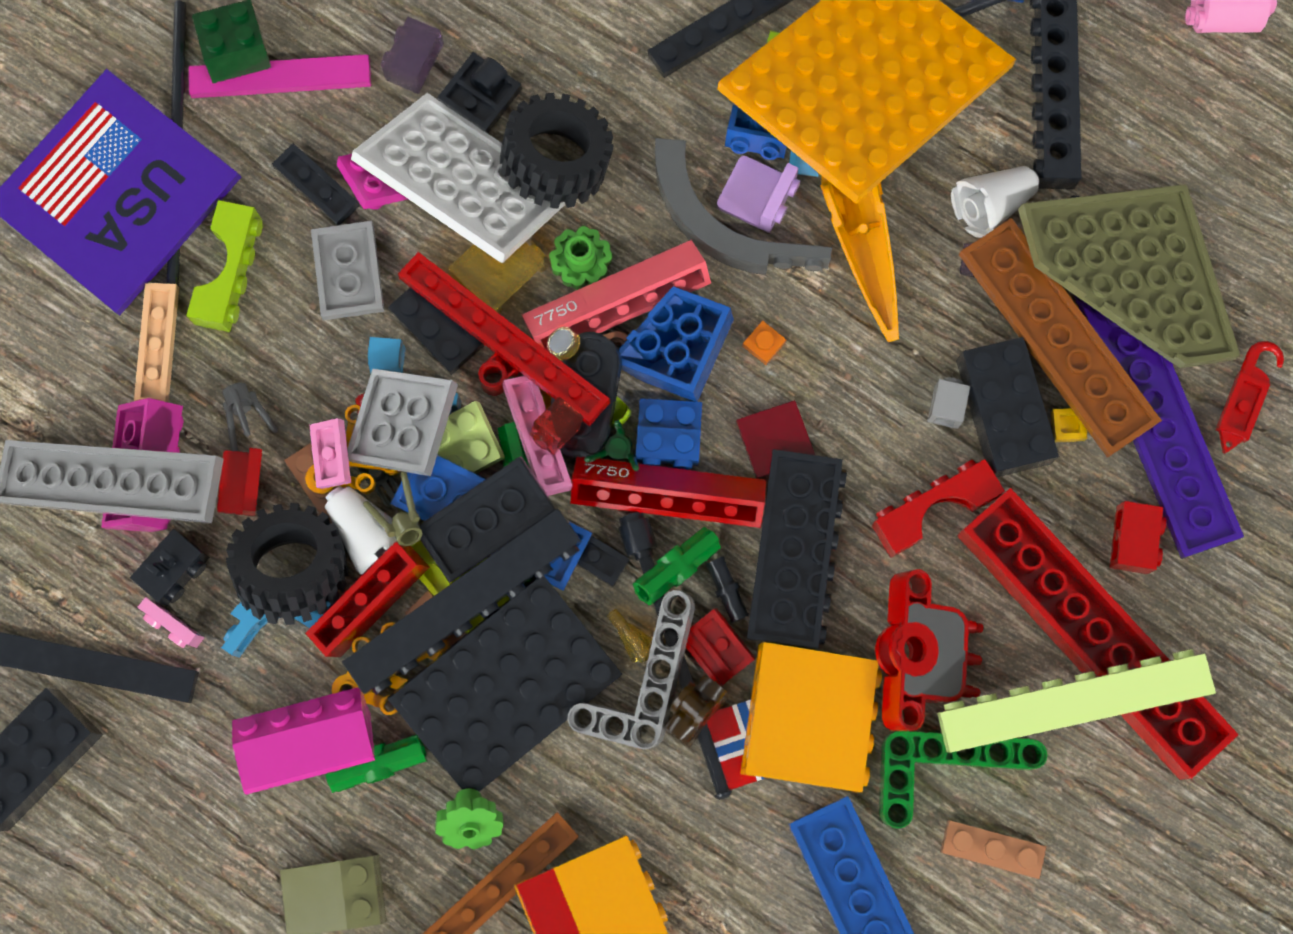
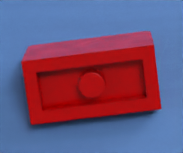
[217,448,262,516]

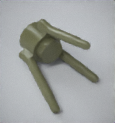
[363,471,422,546]

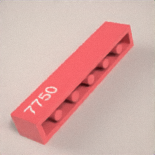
[522,240,711,354]

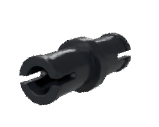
[705,556,749,623]

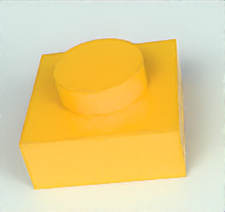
[1050,408,1088,442]

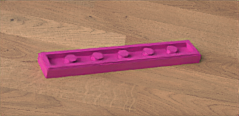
[189,54,371,98]

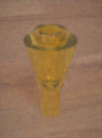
[607,609,653,663]

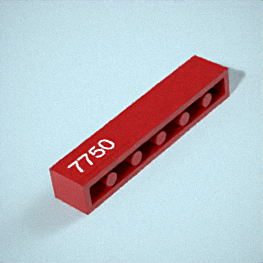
[570,457,766,528]

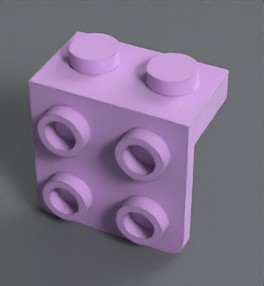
[717,156,801,233]

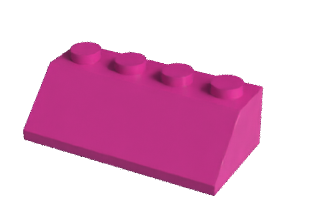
[101,398,184,532]
[232,687,375,795]

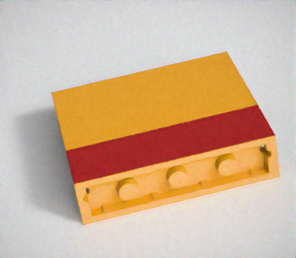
[514,836,668,934]

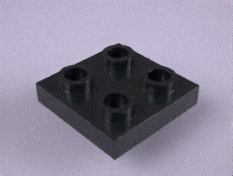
[437,52,522,133]

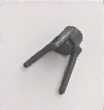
[222,383,278,451]

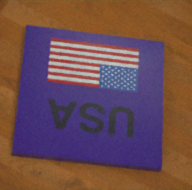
[0,69,241,316]

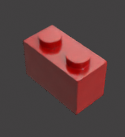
[1109,501,1166,574]

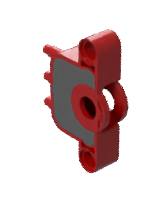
[875,569,984,731]

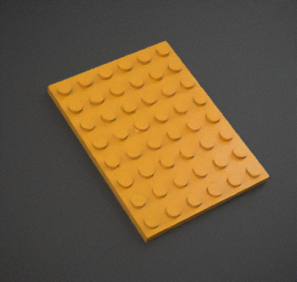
[717,0,1016,203]

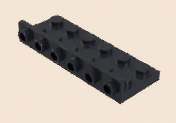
[747,449,847,651]

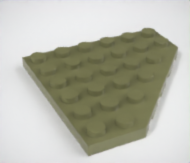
[1018,184,1240,368]

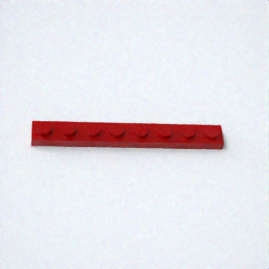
[398,252,610,426]

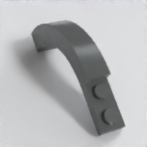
[655,138,832,275]

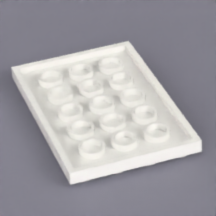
[351,93,565,263]

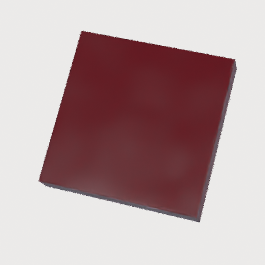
[736,400,815,479]

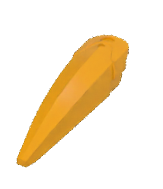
[820,176,899,342]

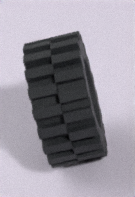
[500,93,614,209]
[226,503,348,625]

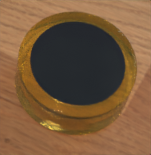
[547,327,580,360]

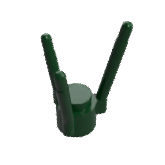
[584,420,639,471]

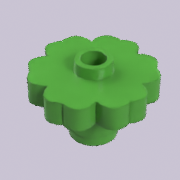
[549,226,612,290]
[435,789,503,849]

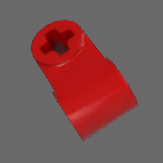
[478,353,523,396]

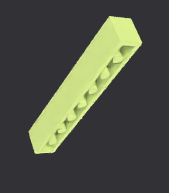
[937,649,1216,752]

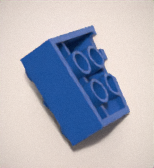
[619,286,734,402]

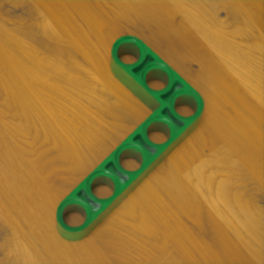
[879,731,1048,829]

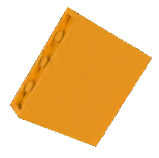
[740,642,882,793]

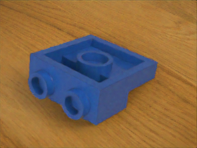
[724,103,786,160]
[636,398,702,470]

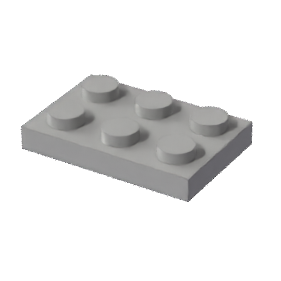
[311,221,385,321]

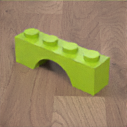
[186,200,263,332]

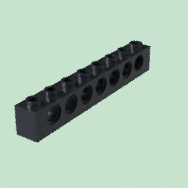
[1030,0,1082,190]

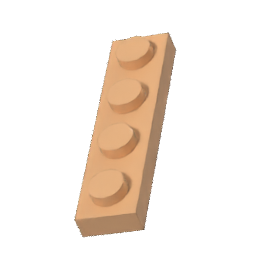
[134,283,179,402]

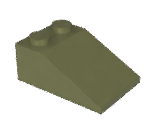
[280,855,387,934]

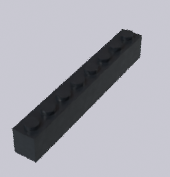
[342,508,583,695]

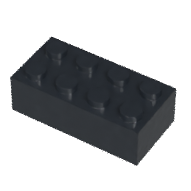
[956,337,1059,477]
[0,688,104,831]

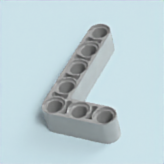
[568,590,695,749]

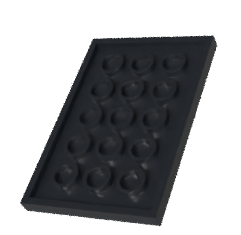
[387,576,623,792]

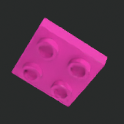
[337,154,408,210]

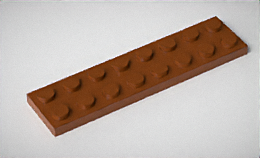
[959,218,1162,458]

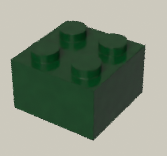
[191,0,272,84]

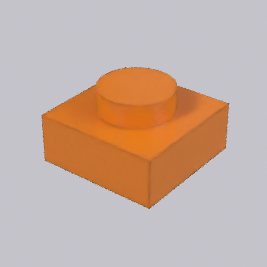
[742,320,786,365]

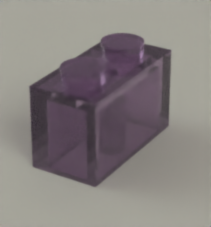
[381,17,444,94]

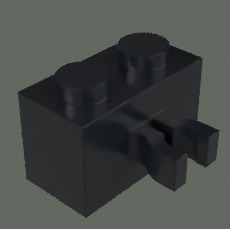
[130,529,210,606]

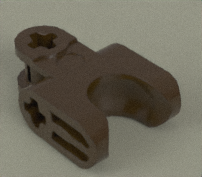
[664,675,729,749]

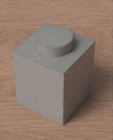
[927,377,970,429]

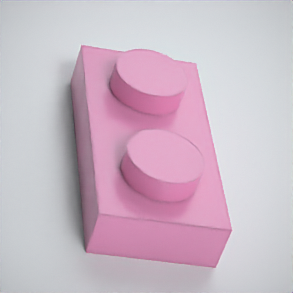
[309,418,351,489]
[137,597,204,648]

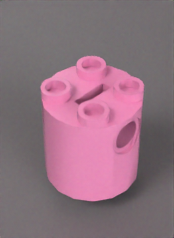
[1185,0,1277,33]

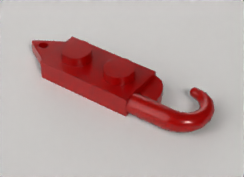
[1215,341,1284,454]

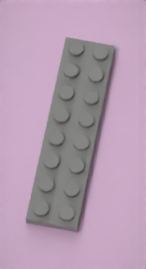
[0,440,224,523]

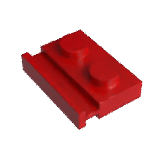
[686,608,756,687]

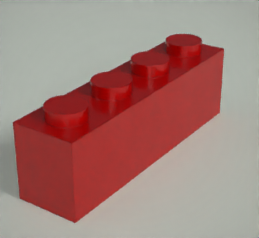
[305,541,430,657]

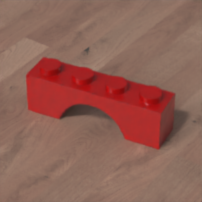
[871,459,1005,558]

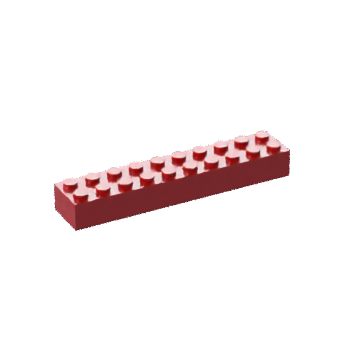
[957,488,1239,780]

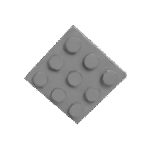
[347,369,458,476]

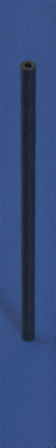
[166,0,186,287]

